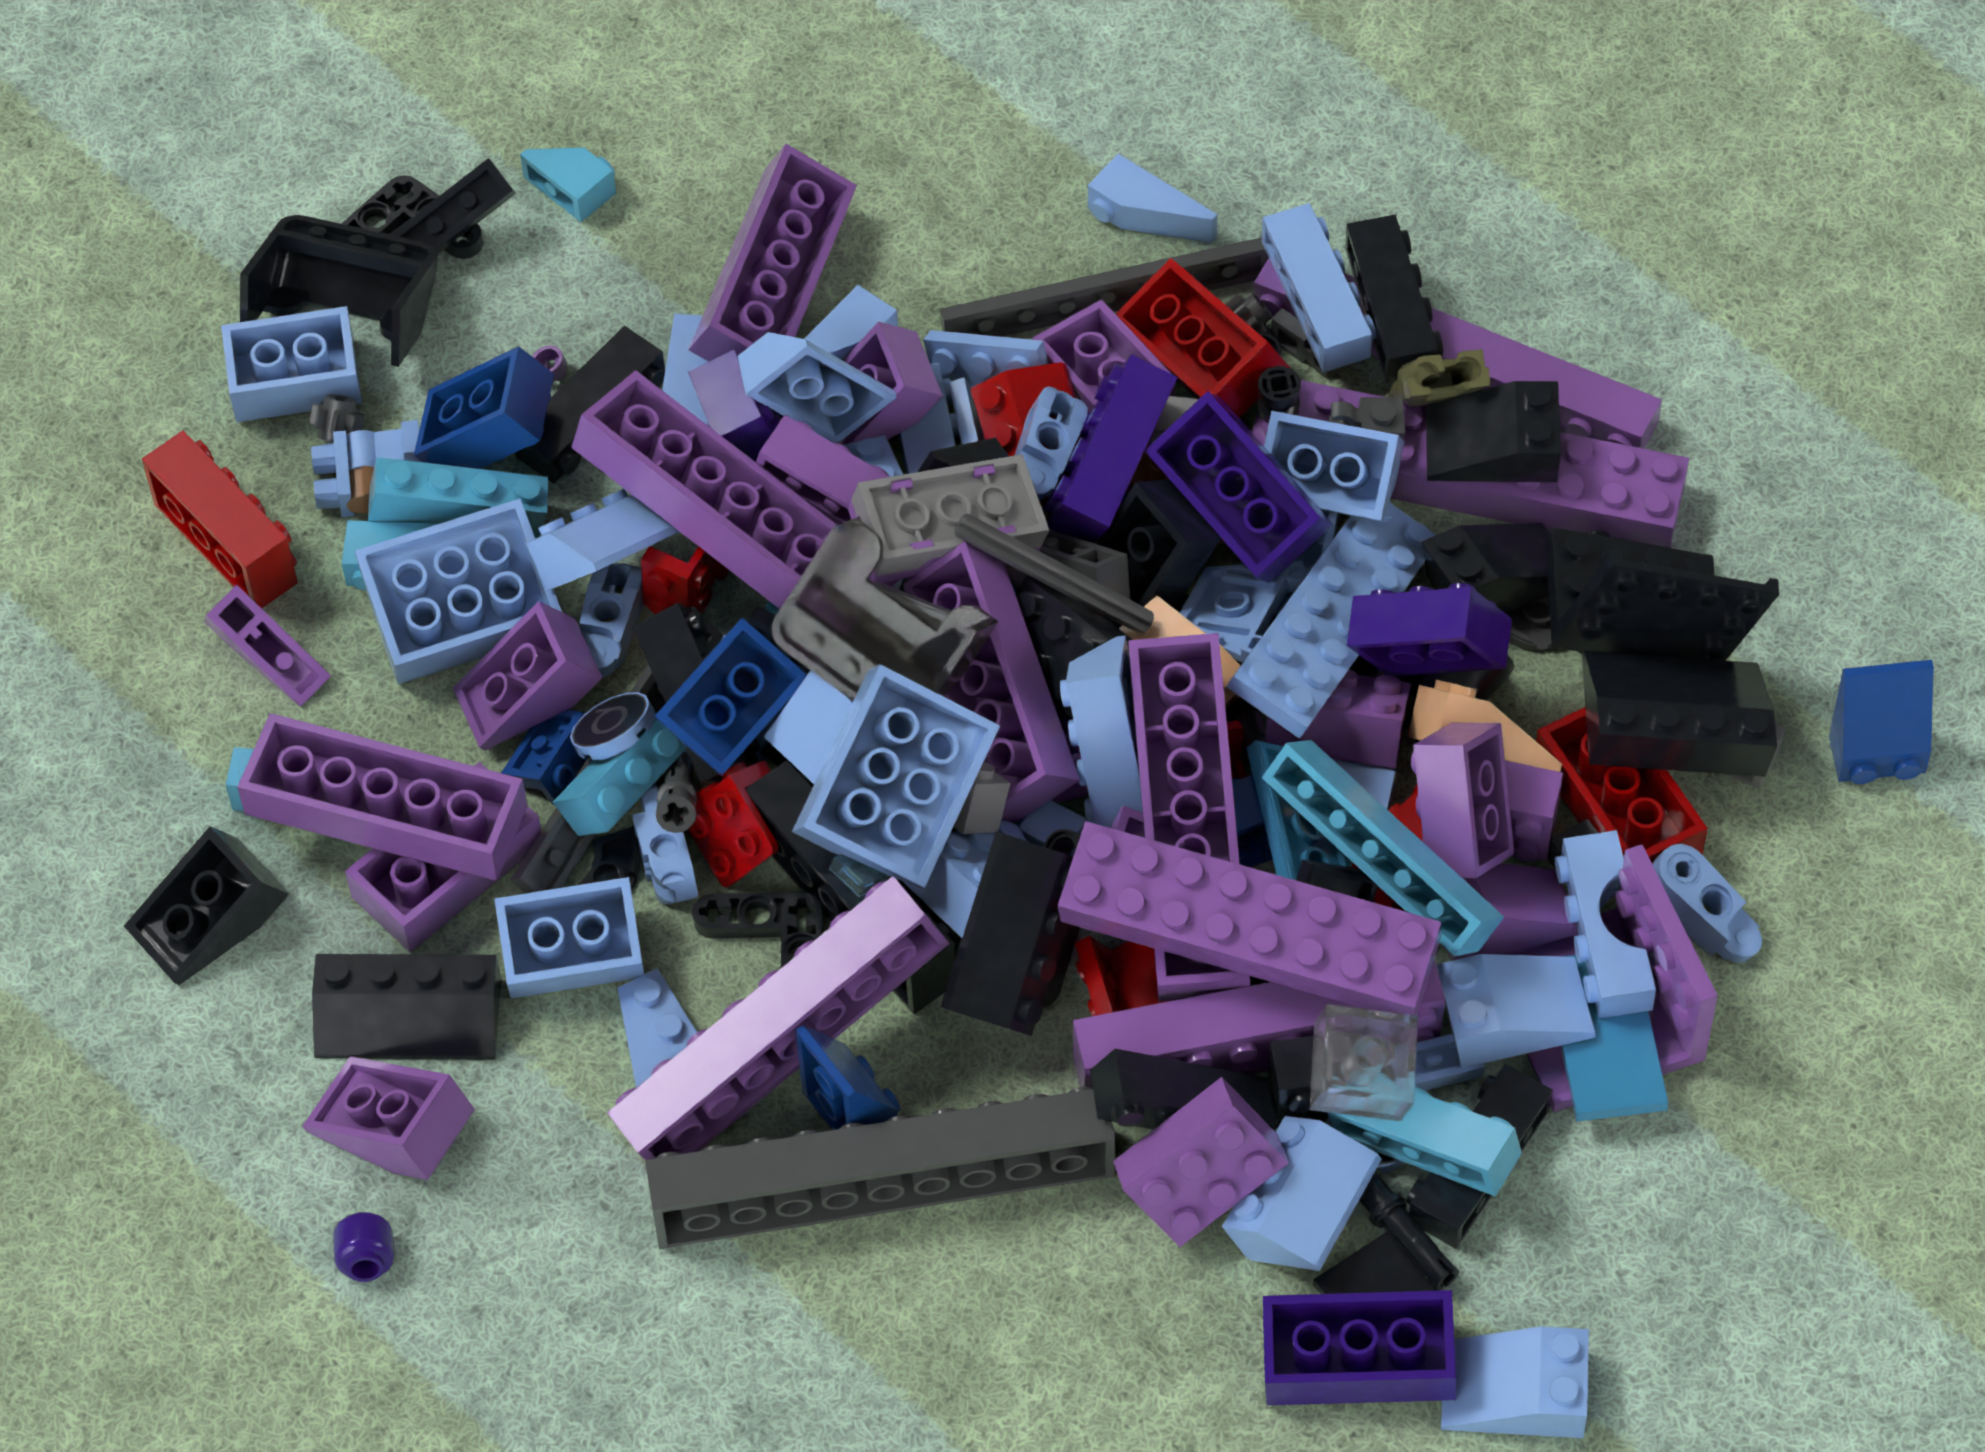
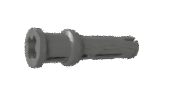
[656,751,697,833]

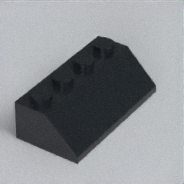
[941,832,1073,1036]
[312,954,501,1059]

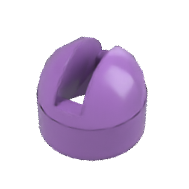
[532,345,568,381]

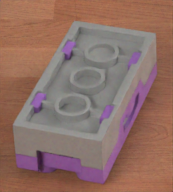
[848,454,1049,583]

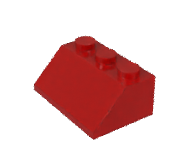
[970,362,1081,508]

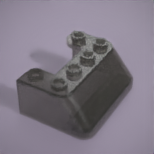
[772,518,999,701]

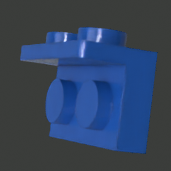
[501,710,590,805]

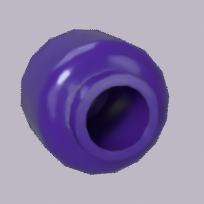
[333,1212,394,1282]

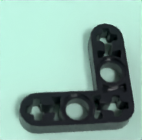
[341,175,483,259]
[692,892,823,968]

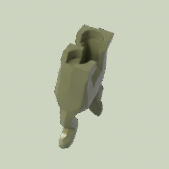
[1383,349,1490,407]

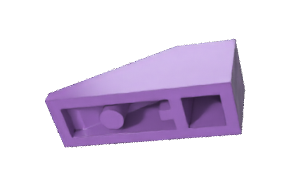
[203,584,331,707]

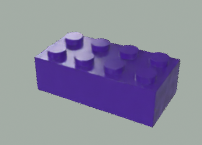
[1043,354,1178,543]
[1144,391,1333,584]
[1263,1290,1456,1406]

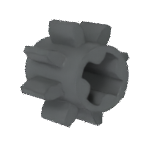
[1225,293,1273,334]
[309,394,365,443]

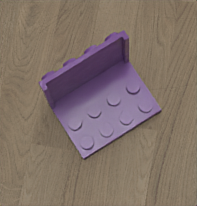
[1506,844,1718,1112]

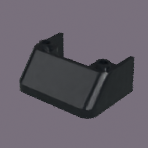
[240,215,438,367]

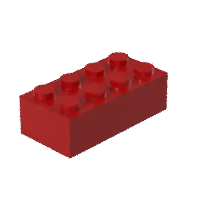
[1116,258,1290,418]
[142,430,298,608]
[1536,707,1708,863]

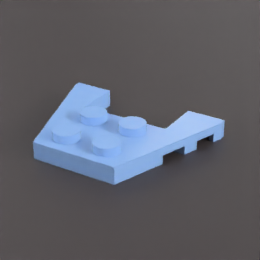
[1180,561,1313,663]

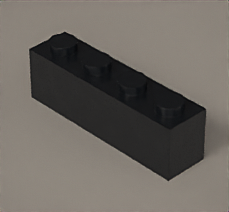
[1345,214,1443,383]
[515,325,665,484]
[632,603,760,786]
[1090,1048,1276,1129]
[1406,1063,1553,1249]

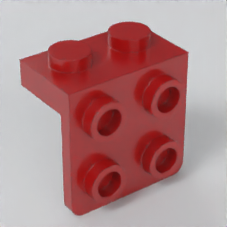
[641,546,730,614]
[681,760,778,887]
[1074,935,1174,1016]

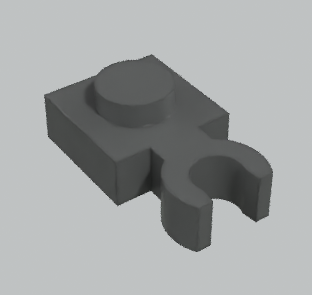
[1271,308,1334,376]

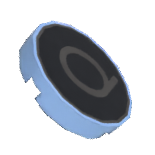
[570,692,656,760]

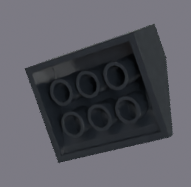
[1582,650,1777,777]

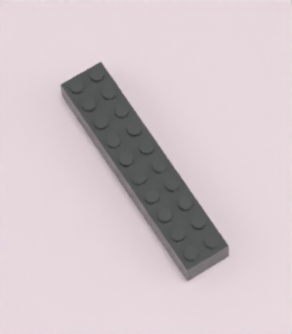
[645,1086,1115,1249]

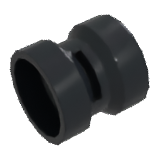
[1257,366,1301,423]

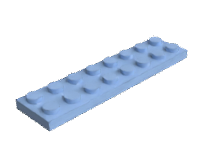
[1226,501,1436,739]

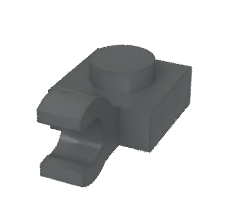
[1329,397,1405,440]

